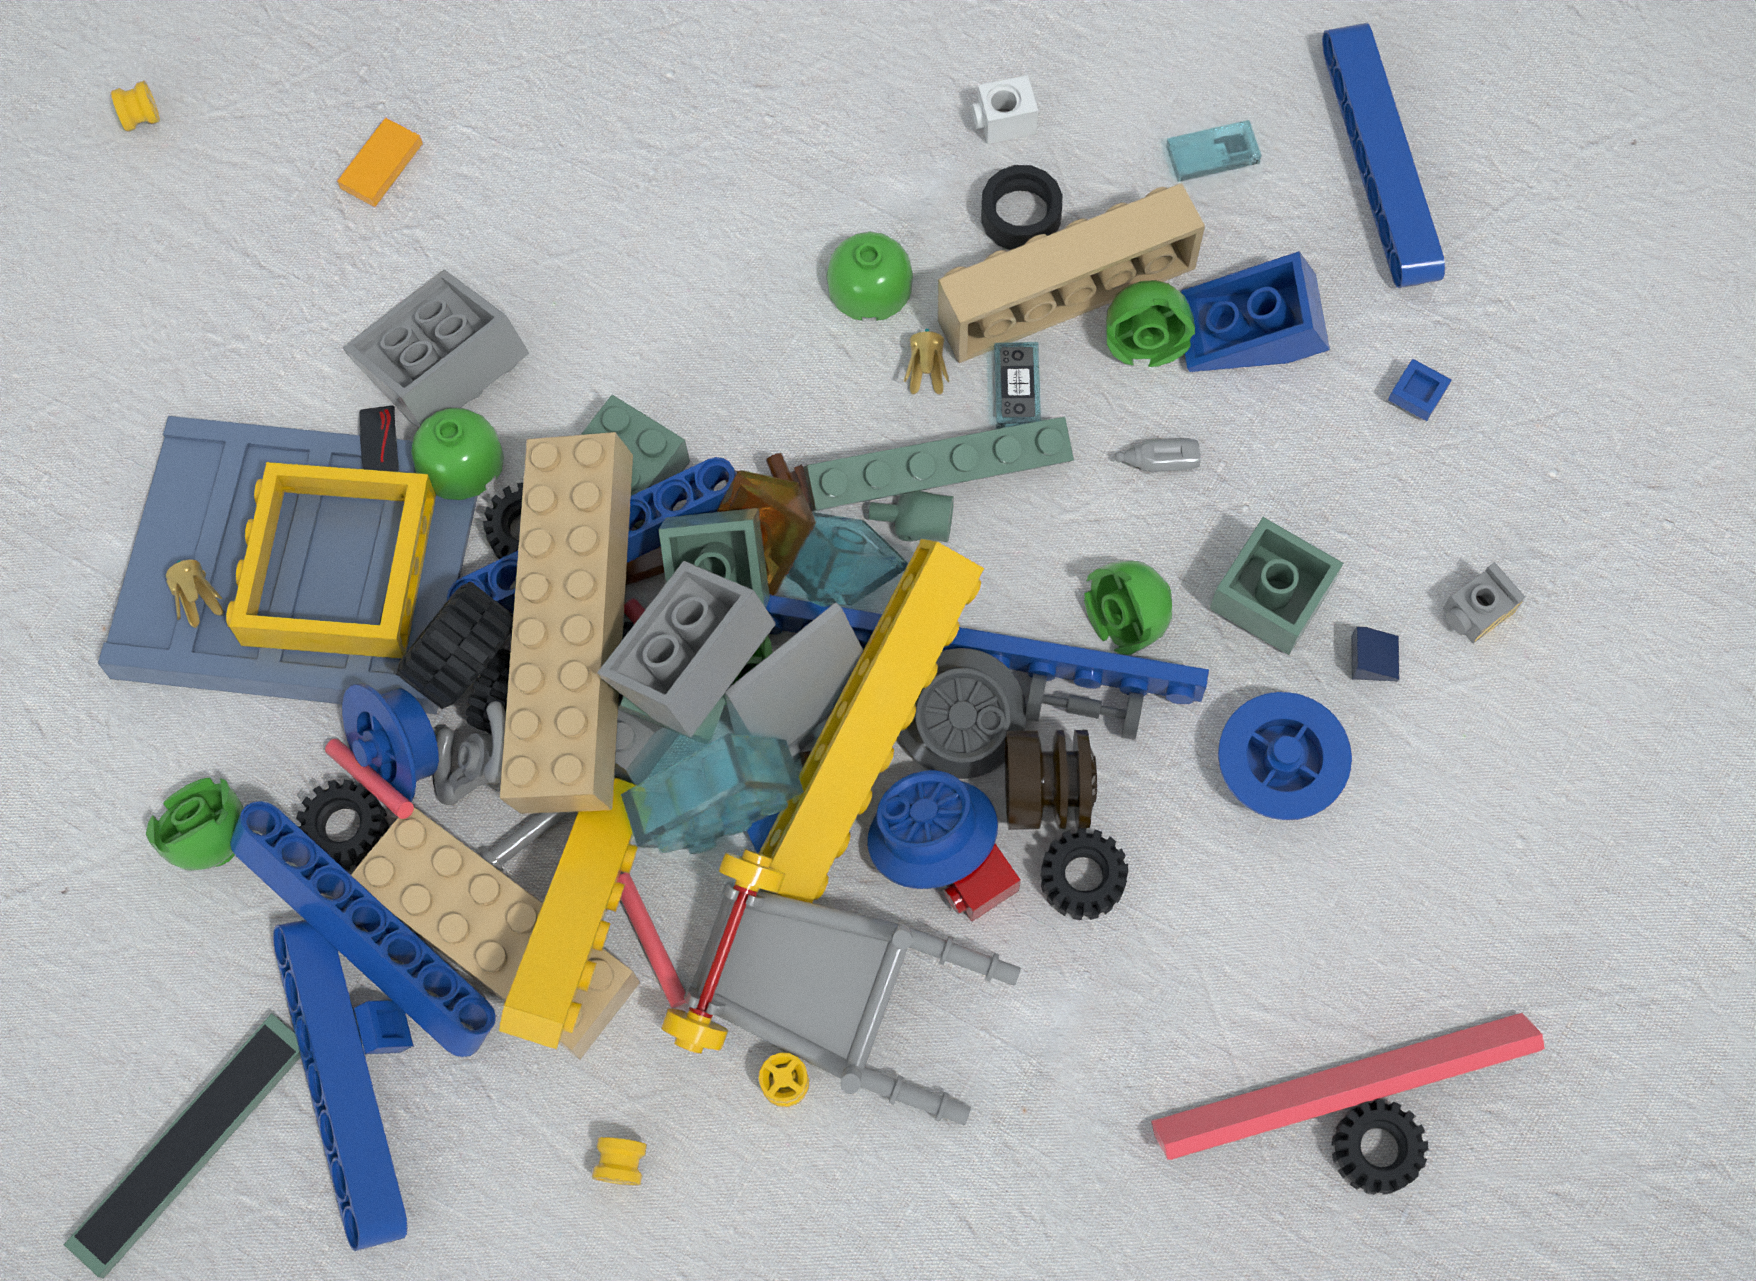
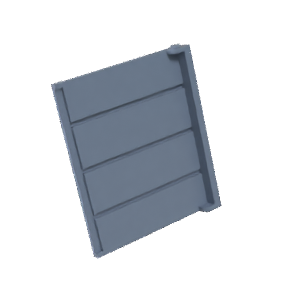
[98,416,478,715]

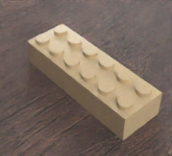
[938,183,1205,363]
[351,807,640,1060]

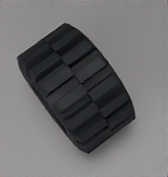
[396,581,513,709]

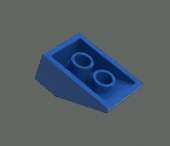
[1180,251,1330,372]

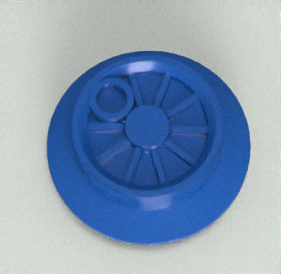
[342,683,439,802]
[1218,692,1352,821]
[867,770,998,889]

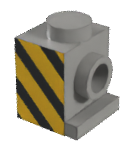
[1443,562,1525,643]

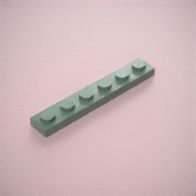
[804,416,1074,512]

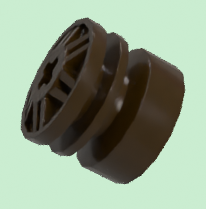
[1005,729,1097,830]

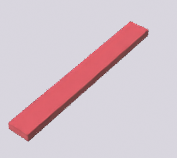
[1151,1013,1545,1160]

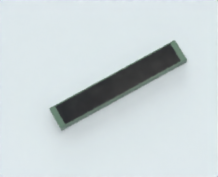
[63,1013,301,1278]

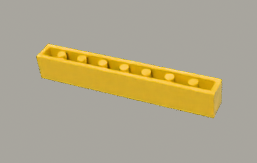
[759,539,984,903]

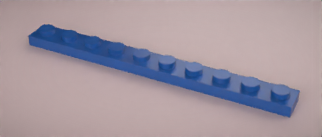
[766,595,1209,704]

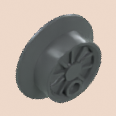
[899,648,1026,779]

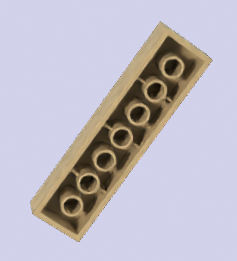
[500,432,633,814]

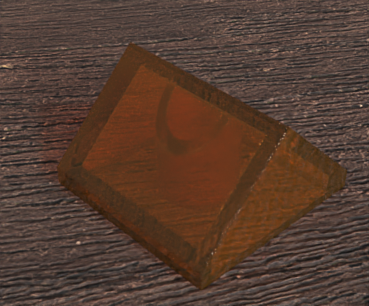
[717,470,816,596]

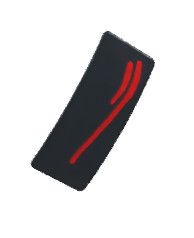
[359,405,399,472]

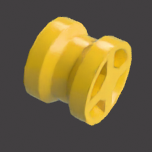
[111,81,160,132]
[759,1053,809,1107]
[592,1137,647,1186]

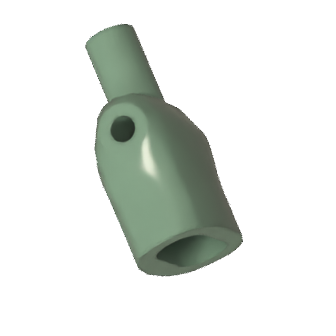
[869,491,954,542]

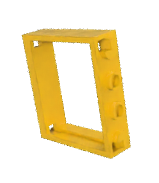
[226,462,436,659]

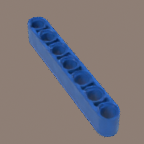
[1322,23,1445,288]
[447,457,747,614]
[230,801,496,1057]
[273,920,407,1251]

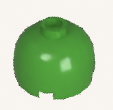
[827,231,913,321]
[1106,280,1195,367]
[411,408,504,500]
[1084,560,1172,655]
[145,777,244,871]

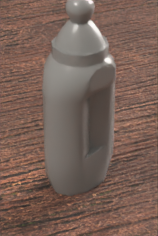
[1115,438,1200,472]

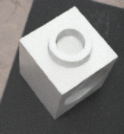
[971,75,1038,144]

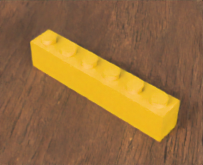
[499,778,652,1049]

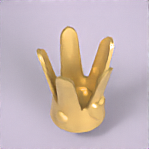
[903,328,950,395]
[166,560,223,628]

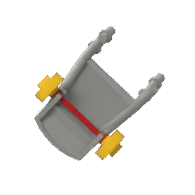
[661,849,1021,1126]

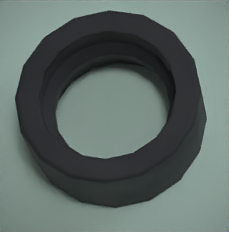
[981,165,1063,250]

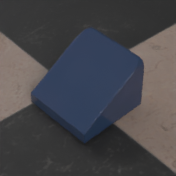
[1351,626,1399,682]

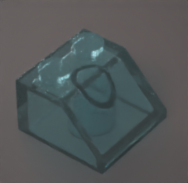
[772,509,908,607]

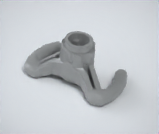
[434,701,506,805]

